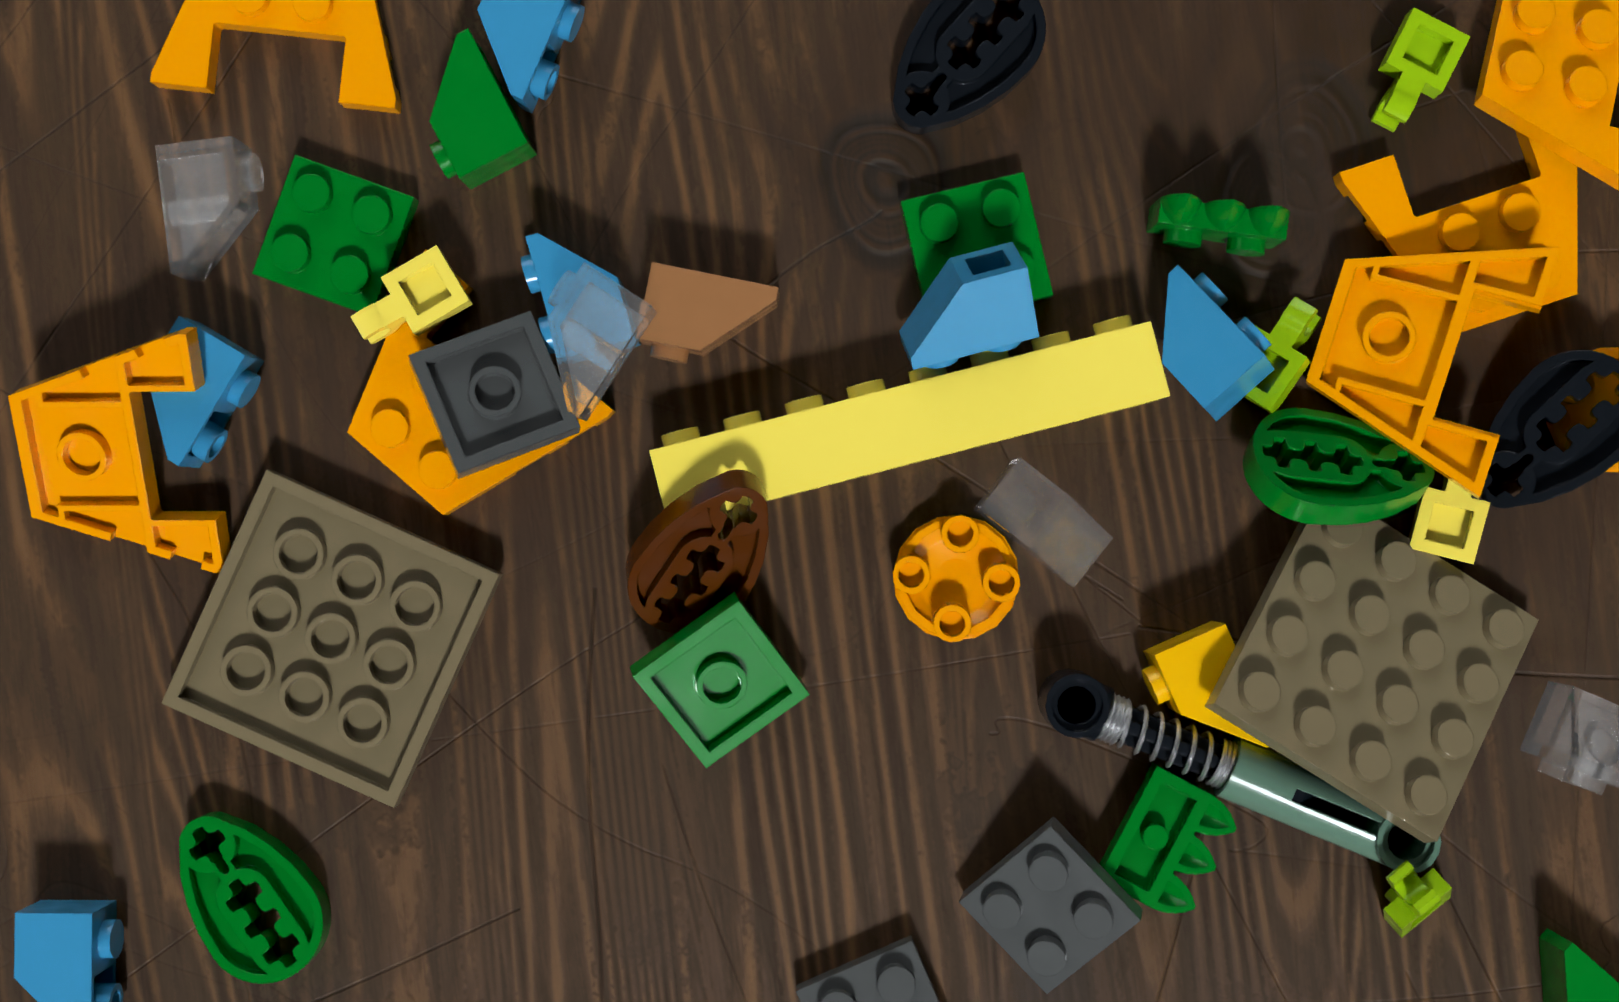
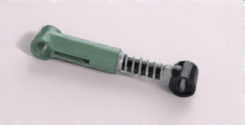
[1038,668,1441,873]

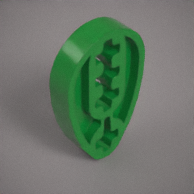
[1242,408,1434,525]
[179,811,331,984]

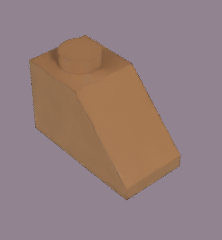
[637,262,780,364]

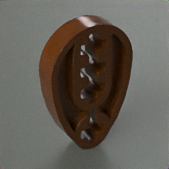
[626,470,769,633]

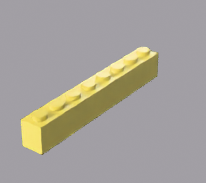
[649,315,1170,512]

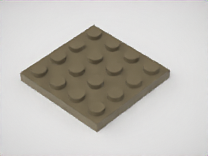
[161,470,503,808]
[1205,519,1539,843]

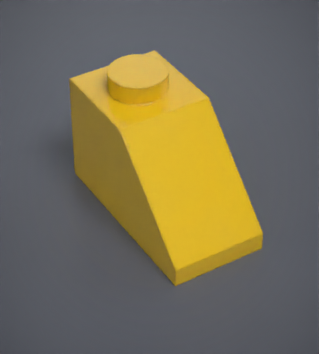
[1141,621,1269,748]

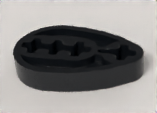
[892,0,1046,134]
[1480,350,1619,509]

